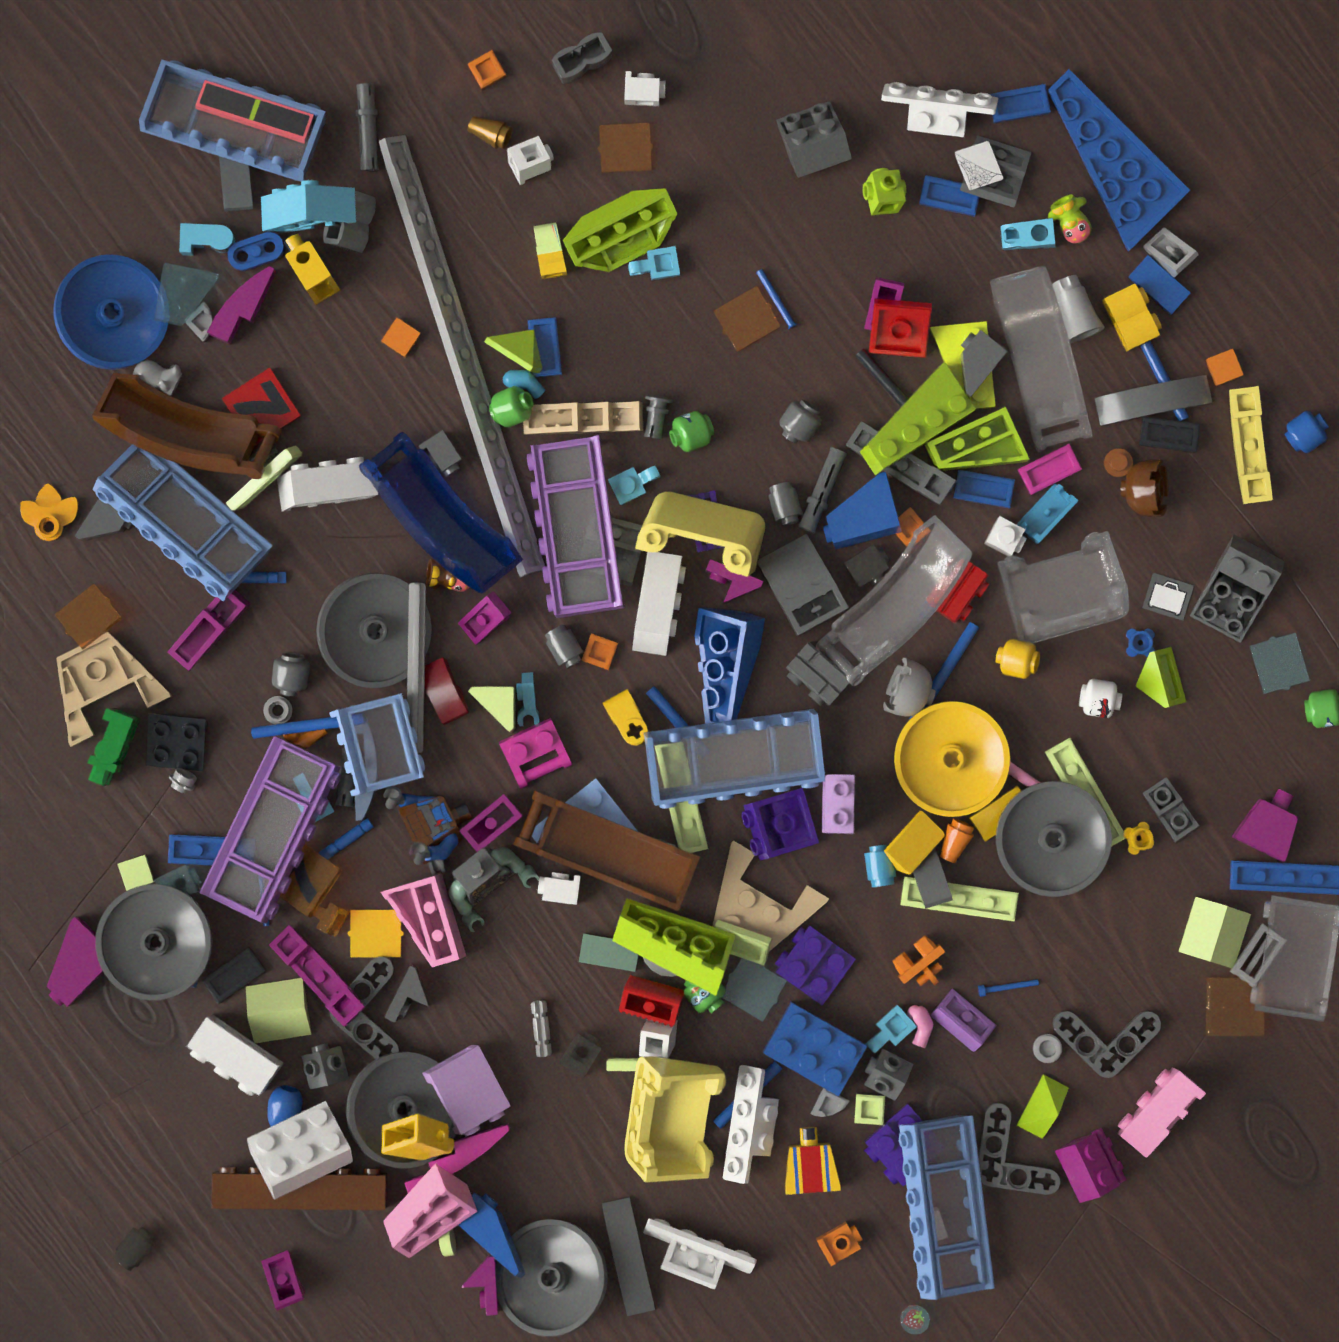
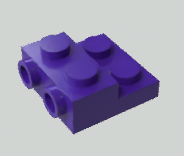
[742,788,819,860]
[775,925,856,1005]
[864,1103,946,1186]

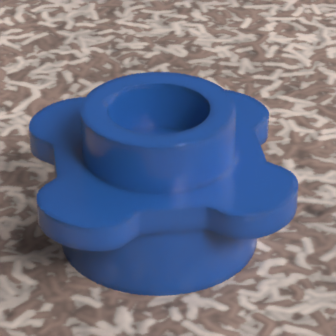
[1126,629,1155,657]

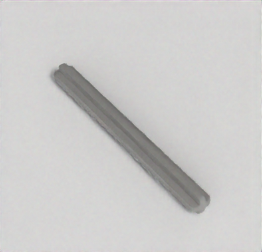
[407,582,426,753]

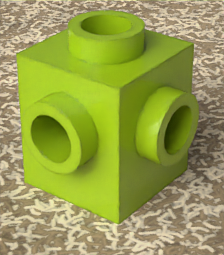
[863,168,906,215]

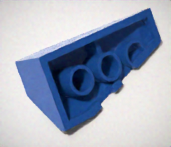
[695,607,765,724]

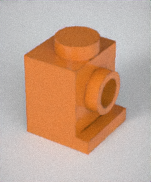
[816,1221,863,1266]

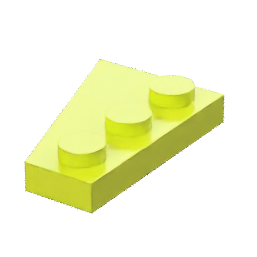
[929,321,995,409]

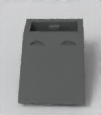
[757,534,849,636]
[1190,535,1285,643]

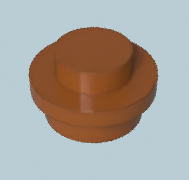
[1104,448,1133,477]

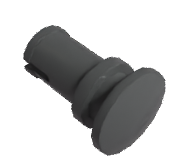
[644,395,673,439]

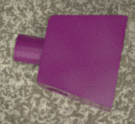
[1232,789,1298,862]

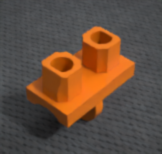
[892,935,945,986]

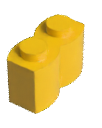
[1102,284,1162,351]

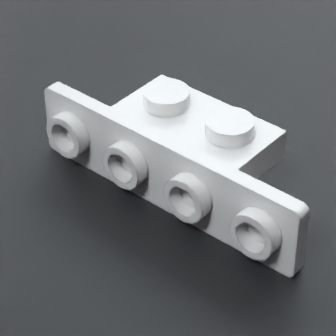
[882,82,998,137]
[723,1065,779,1184]
[643,1219,757,1289]

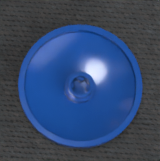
[53,255,169,370]

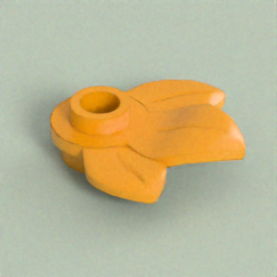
[20,484,78,541]

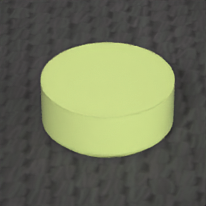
[439,1228,456,1257]

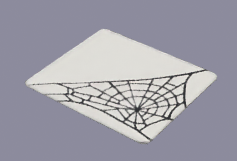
[955,141,1003,190]

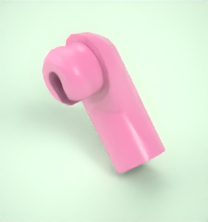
[907,1005,934,1048]

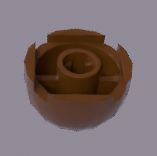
[1120,459,1169,517]

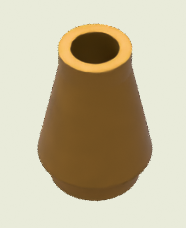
[468,116,512,149]

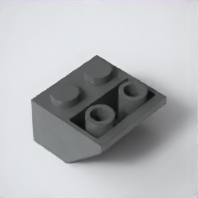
[776,101,852,178]

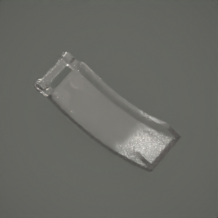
[990,265,1093,452]
[816,515,972,686]

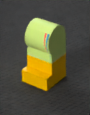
[533,222,567,279]

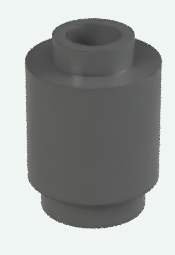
[768,482,803,526]
[545,624,584,669]

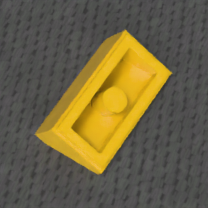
[969,786,1021,842]
[884,811,945,874]

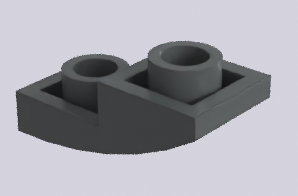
[219,148,253,212]
[1143,777,1200,843]
[913,848,953,909]

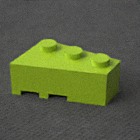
[925,407,1029,471]

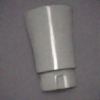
[1052,275,1105,343]

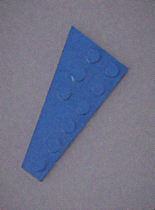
[1048,69,1190,252]

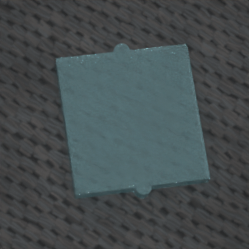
[1250,633,1310,694]
[722,958,787,1022]

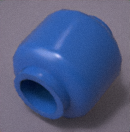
[1285,411,1329,453]

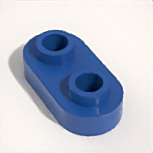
[228,232,284,271]

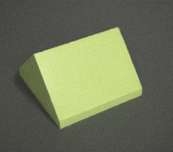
[469,687,516,733]
[1178,897,1251,968]
[246,978,312,1043]

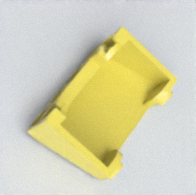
[635,492,765,576]
[625,1056,726,1182]

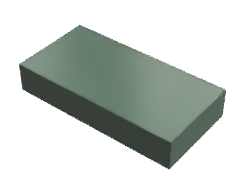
[579,934,638,972]

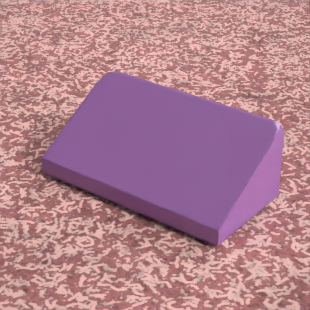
[931,988,997,1052]

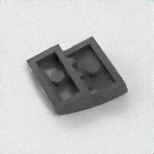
[960,135,1031,208]
[576,512,642,587]

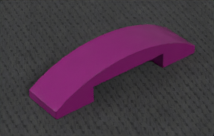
[269,925,365,1027]

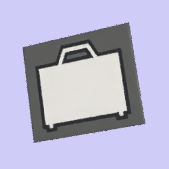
[1142,573,1194,621]

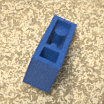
[458,1193,526,1278]

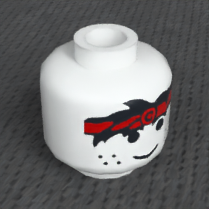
[1079,679,1122,718]

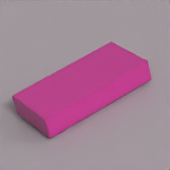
[1018,444,1082,495]

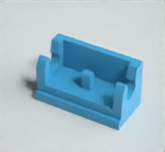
[1016,484,1078,545]

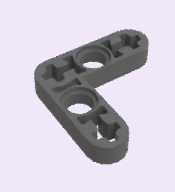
[330,956,400,1059]
[1052,1011,1161,1078]
[978,1102,1060,1195]

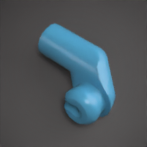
[503,370,545,399]

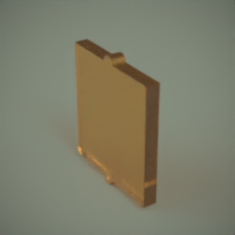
[598,123,653,173]
[713,286,780,352]
[55,584,122,650]

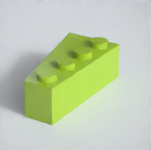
[860,362,976,476]
[612,898,736,996]

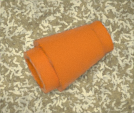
[940,818,974,863]

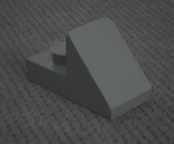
[384,965,430,1023]

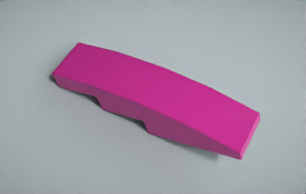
[405,1123,510,1193]

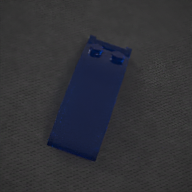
[359,432,524,594]

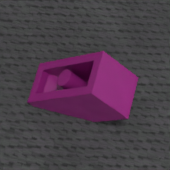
[460,794,523,852]

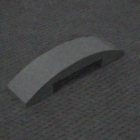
[1094,375,1213,426]
[846,421,957,505]
[602,1197,655,1316]

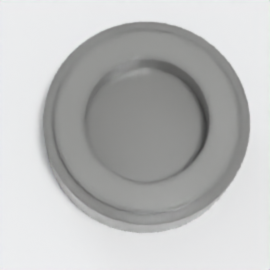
[1032,1034,1062,1063]

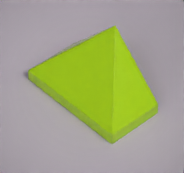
[485,330,542,374]
[1136,647,1186,708]
[1017,1074,1069,1139]

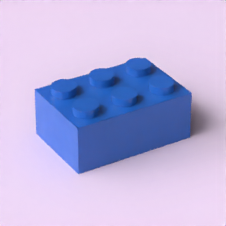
[763,1002,867,1096]

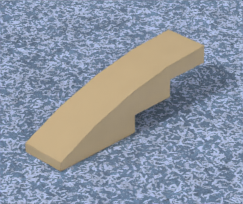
[523,401,643,435]

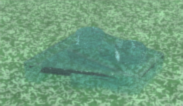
[154,263,219,326]

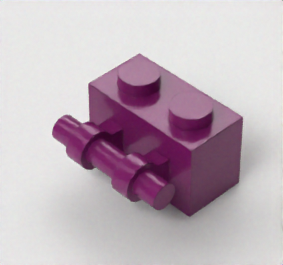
[1055,1127,1127,1203]

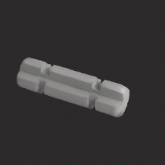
[531,1000,552,1057]

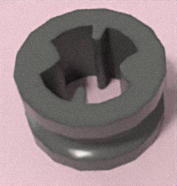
[428,860,447,876]

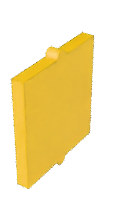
[348,910,404,957]

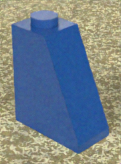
[823,471,902,550]

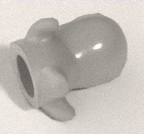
[133,359,182,397]

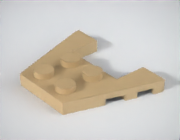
[56,632,172,747]
[712,841,829,951]

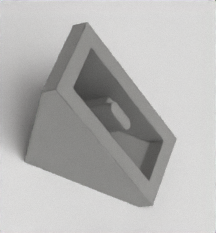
[1143,227,1199,278]

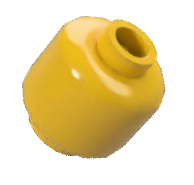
[996,639,1040,679]

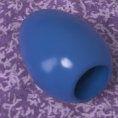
[267,1085,303,1127]

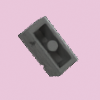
[786,642,852,706]

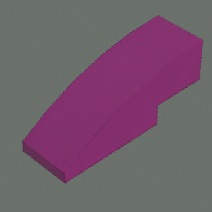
[207,266,277,345]
[168,590,251,671]

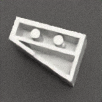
[632,552,686,656]

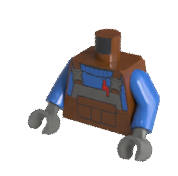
[383,786,472,865]

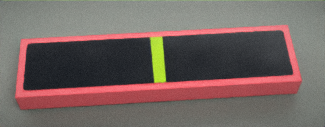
[195,80,314,144]

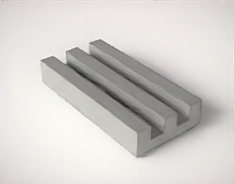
[1230,924,1286,988]

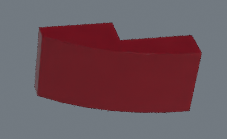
[424,657,469,725]

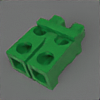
[88,708,141,786]

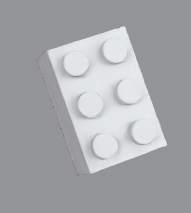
[187,1015,284,1096]
[247,1101,353,1200]

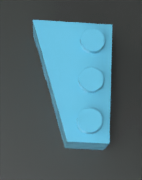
[261,180,356,233]

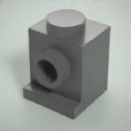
[419,430,463,477]

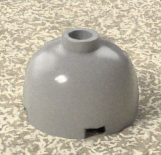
[883,658,935,717]

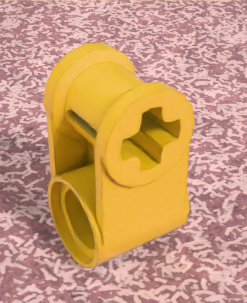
[602,689,648,746]

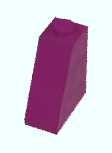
[47,916,104,1007]

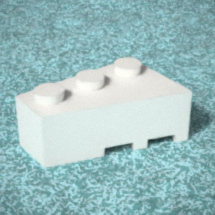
[277,457,378,512]

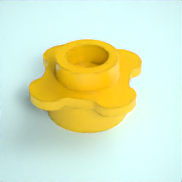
[1123,822,1154,855]

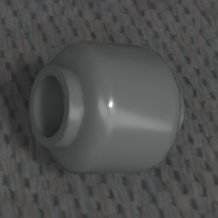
[779,399,822,443]
[271,652,310,696]

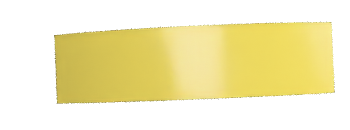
[1229,386,1273,504]

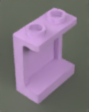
[822,775,854,833]
[422,1045,510,1136]

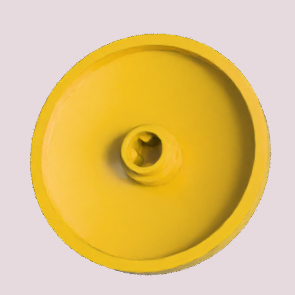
[894,701,1010,817]

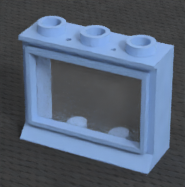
[329,693,425,796]

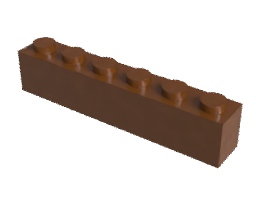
[212,1166,388,1210]

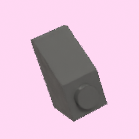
[960,330,1007,399]
[75,499,133,541]

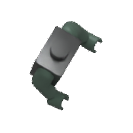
[448,847,539,932]

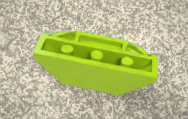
[563,188,677,272]

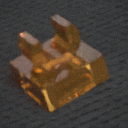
[311,903,350,937]

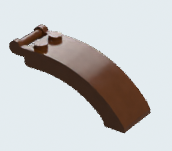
[92,373,282,480]
[513,791,700,911]

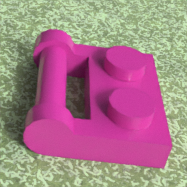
[499,718,572,789]

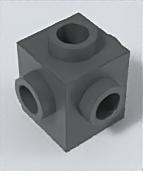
[301,1043,349,1089]
[865,1049,914,1100]

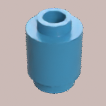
[864,845,896,887]

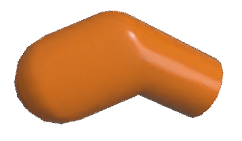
[283,729,328,748]

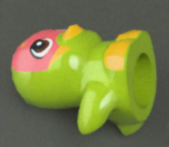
[1048,194,1092,243]

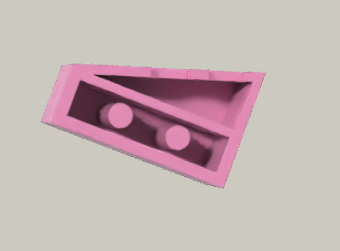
[381,874,466,967]
[1117,1067,1206,1158]
[383,1163,477,1258]

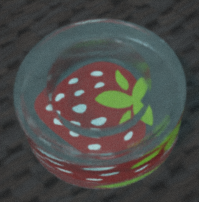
[900,1304,930,1334]

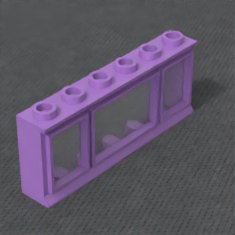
[527,435,625,618]
[199,736,341,923]

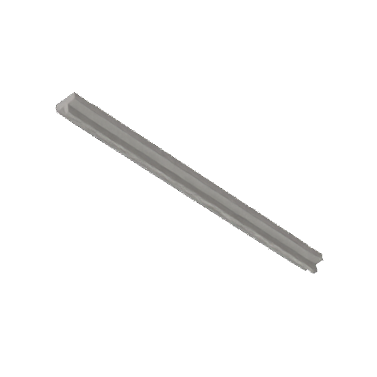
[379,135,545,577]

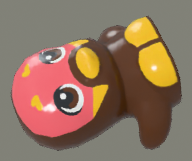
[426,551,474,592]

